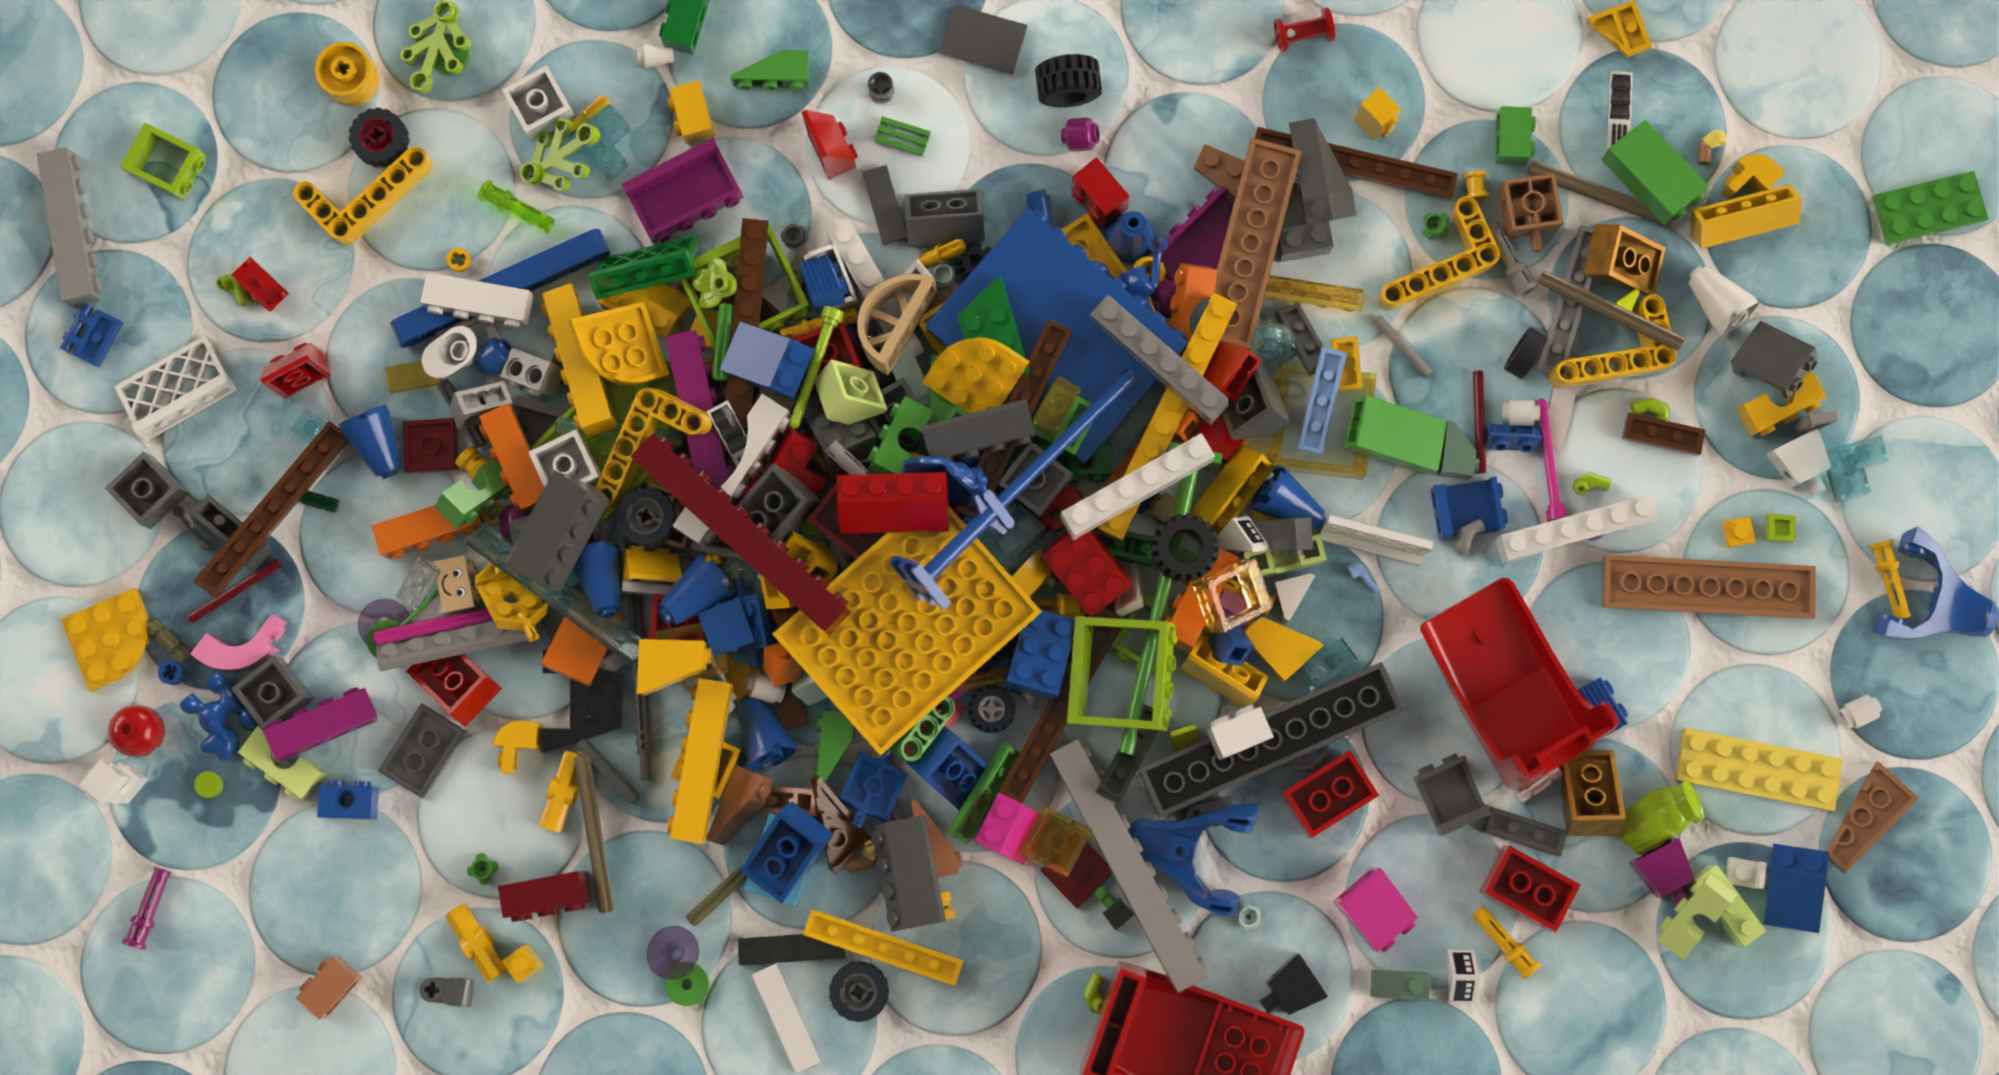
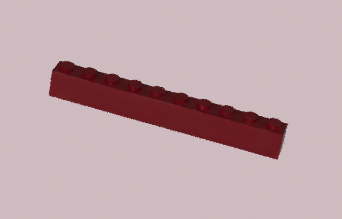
[630,433,851,636]

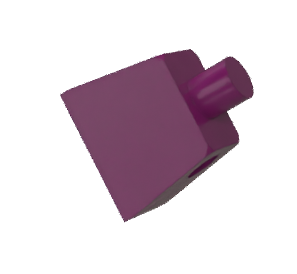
[1629,838,1694,906]

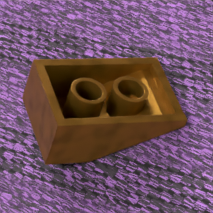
[1583,224,1666,296]
[1561,750,1626,836]

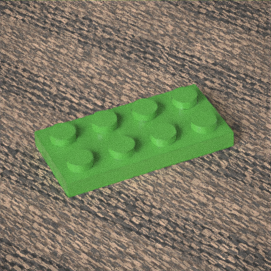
[1872,171,1989,245]

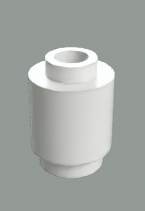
[1502,400,1540,426]
[745,671,786,703]
[1838,694,1882,729]

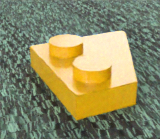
[1587,0,1652,58]

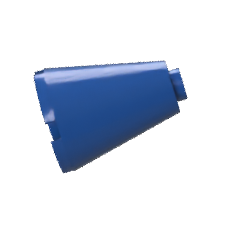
[1105,211,1156,265]
[338,404,401,480]
[1251,465,1326,530]
[572,541,621,618]
[658,555,734,625]
[737,696,798,772]

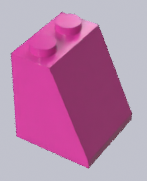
[975,793,1046,865]
[1332,867,1418,952]

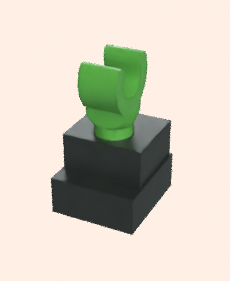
[1094,886,1134,931]

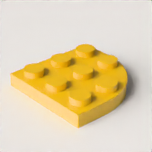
[569,302,670,385]
[922,337,1029,414]
[61,588,150,692]

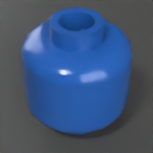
[475,337,512,376]

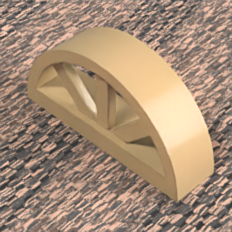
[857,274,938,375]

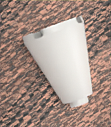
[1688,266,1761,337]

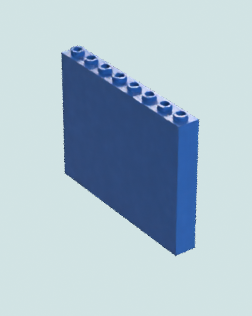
[925,207,1188,466]

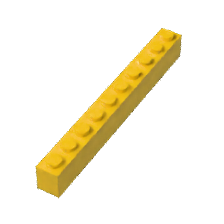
[1098,292,1237,543]

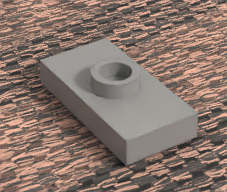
[1794,411,1838,434]

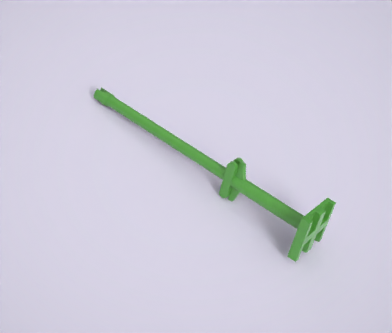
[1118,442,1223,755]

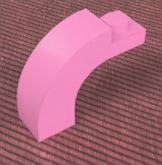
[190,614,287,672]

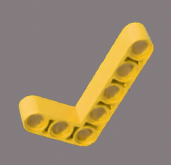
[293,147,433,246]
[1378,196,1500,311]
[1548,294,1677,388]
[596,388,713,508]

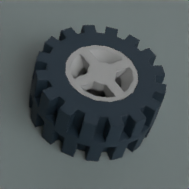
[968,685,1015,733]

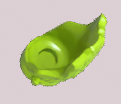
[1620,780,1704,855]

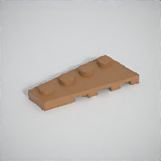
[1194,144,1298,214]
[1826,761,1919,874]

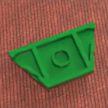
[957,277,1030,375]

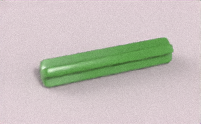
[713,303,734,381]

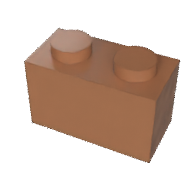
[296,956,363,1020]

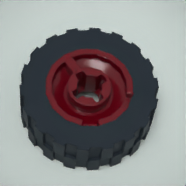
[349,107,410,168]

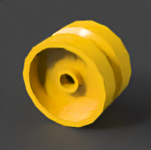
[315,41,380,107]

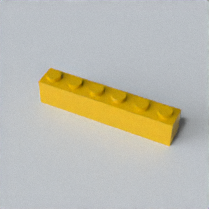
[541,283,618,438]
[667,678,733,844]

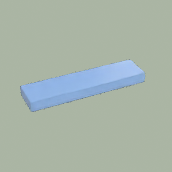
[1297,347,1347,455]

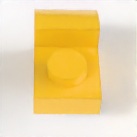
[1721,154,1786,199]
[784,531,837,583]
[493,721,543,775]

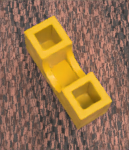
[1736,371,1827,437]

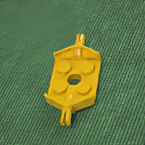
[475,549,548,642]

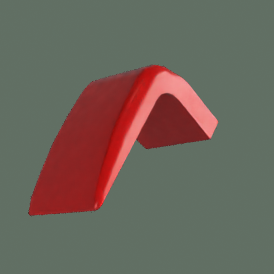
[1079,961,1305,1075]

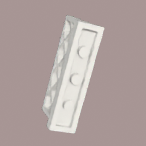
[115,335,237,442]
[1320,514,1434,566]

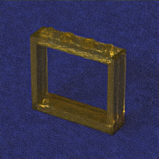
[1267,363,1377,480]

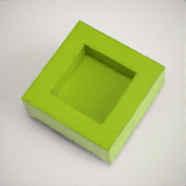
[1766,514,1796,543]

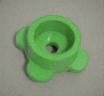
[1423,212,1449,238]
[467,853,499,885]

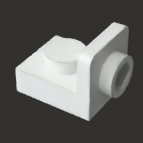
[1725,857,1770,889]

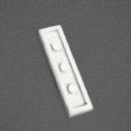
[752,963,821,1073]

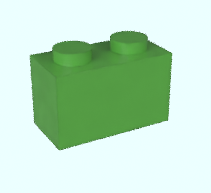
[1495,106,1536,165]

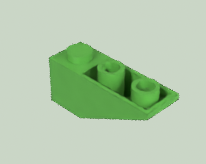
[730,50,810,91]
[812,710,855,784]

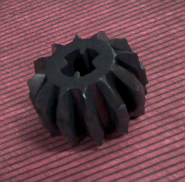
[954,242,991,282]

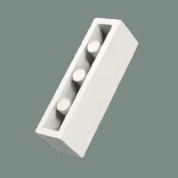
[420,272,534,328]

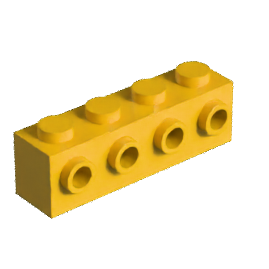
[1691,184,1802,249]
[1187,444,1275,542]

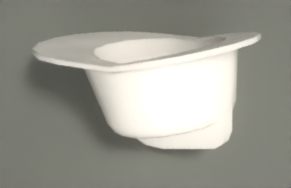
[422,326,479,378]

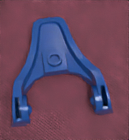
[1873,526,1999,639]
[1129,803,1259,916]

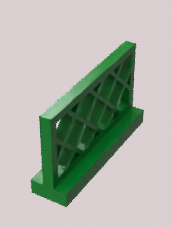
[587,234,701,300]

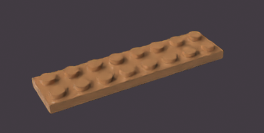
[1207,138,1302,350]
[1602,555,1816,619]

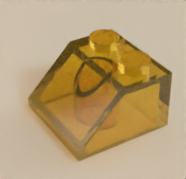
[1020,806,1093,878]

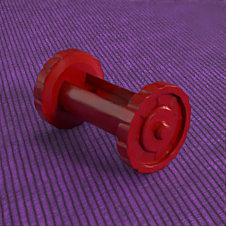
[1274,7,1335,53]

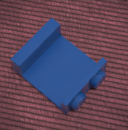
[1430,476,1508,540]

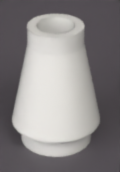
[636,43,673,69]

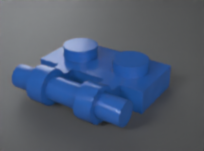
[60,303,124,368]

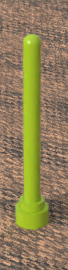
[789,306,844,429]

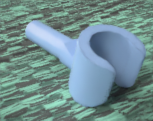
[1346,562,1379,593]

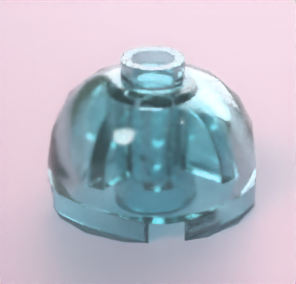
[1249,320,1297,368]

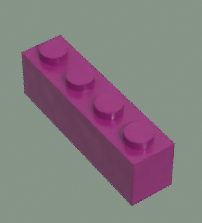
[263,687,378,763]

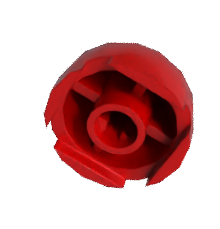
[108,705,165,758]

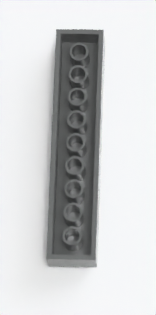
[1138,662,1404,818]

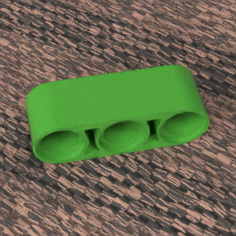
[891,696,955,761]

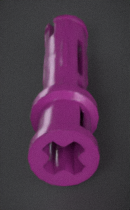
[122,867,171,950]

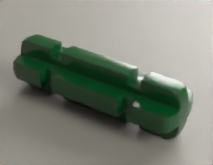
[298,491,340,513]

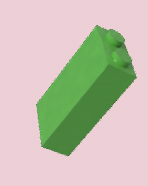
[1601,120,1709,226]
[1344,395,1448,474]

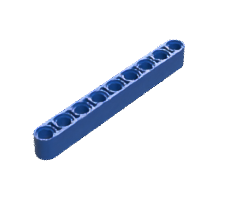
[390,229,610,348]

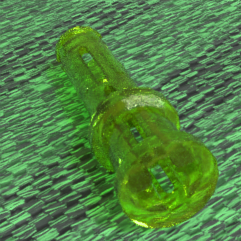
[478,179,555,233]

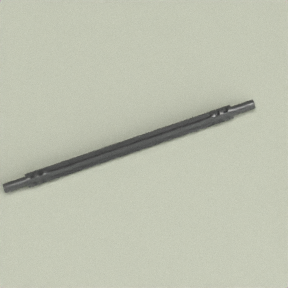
[623,537,653,781]

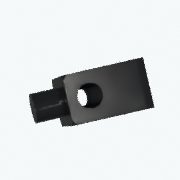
[1259,953,1328,1015]

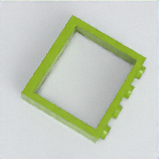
[680,224,811,350]
[1067,616,1178,731]

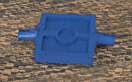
[724,578,774,669]
[839,748,908,829]

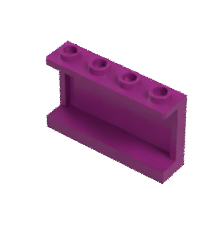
[622,138,744,244]
[1151,185,1235,281]

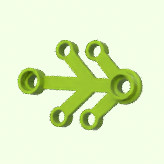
[400,0,471,94]
[520,118,600,192]

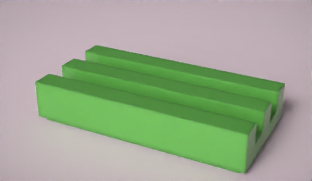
[874,116,931,157]

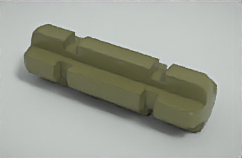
[146,619,191,663]

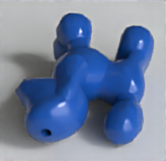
[180,672,259,761]

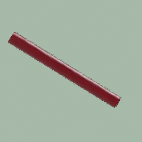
[1473,370,1487,474]
[187,558,282,624]

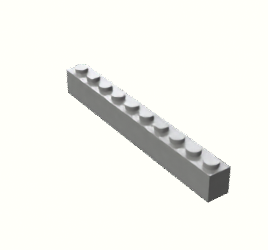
[1050,739,1208,994]

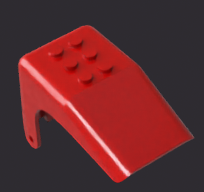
[1420,578,1619,791]

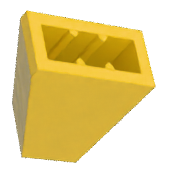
[1242,617,1324,683]
[637,639,712,695]

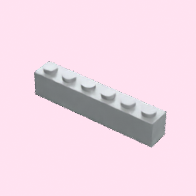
[36,147,103,307]
[1090,295,1228,425]

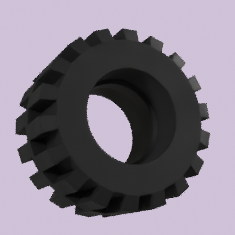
[1035,54,1102,108]
[1150,513,1220,583]

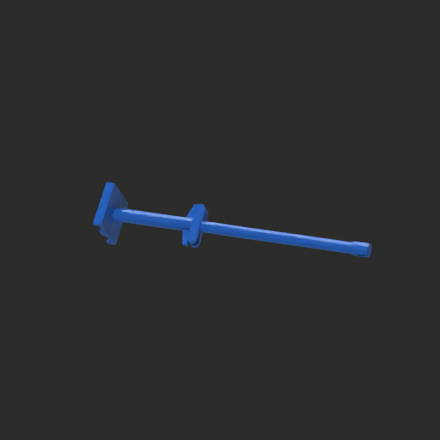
[889,368,1139,610]

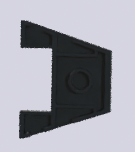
[542,649,623,753]

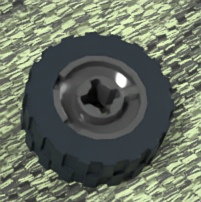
[616,487,677,548]
[829,962,889,1022]

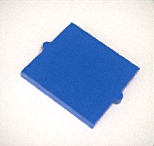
[698,597,755,657]

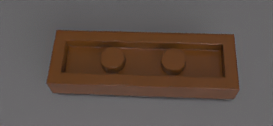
[1622,412,1706,456]

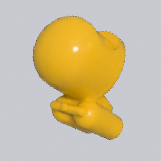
[1034,593,1085,619]

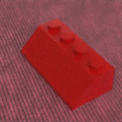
[837,472,949,534]

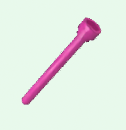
[1536,398,1568,522]

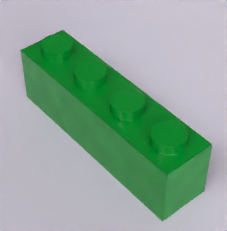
[659,0,710,55]

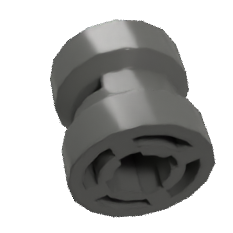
[867,72,894,104]

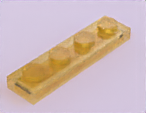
[1264,275,1364,312]

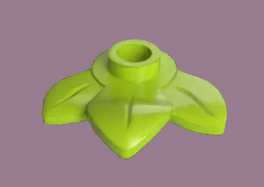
[692,257,737,309]

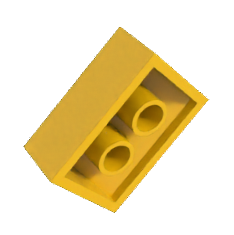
[598,283,692,343]
[1181,634,1269,708]

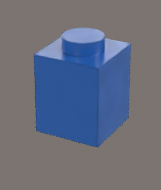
[1208,622,1254,666]

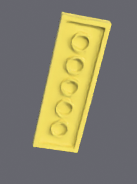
[1675,728,1843,812]

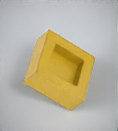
[1722,517,1756,548]

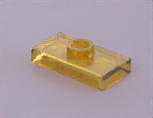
[1032,375,1081,435]

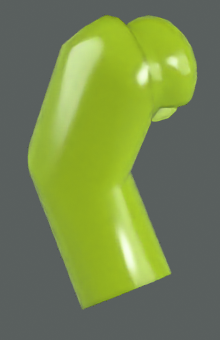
[216,275,251,307]
[1630,398,1670,421]
[1572,472,1611,495]
[1083,972,1104,1013]

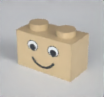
[433,555,482,616]

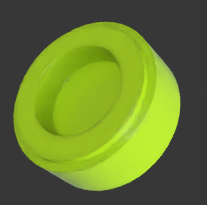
[194,771,223,798]

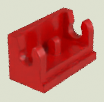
[231,256,289,312]

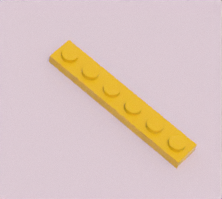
[803,909,964,986]

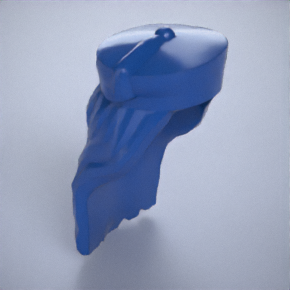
[900,456,988,508]

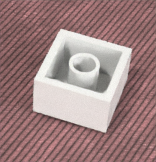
[501,65,576,142]
[528,429,601,487]
[1207,705,1274,760]

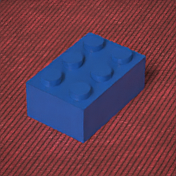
[1002,609,1075,701]

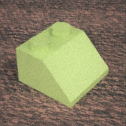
[815,359,887,425]

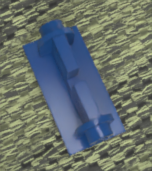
[1486,423,1542,452]

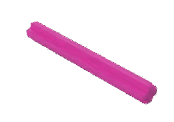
[374,608,493,645]

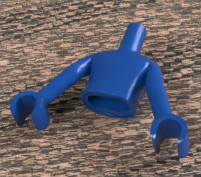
[1101,237,1168,313]

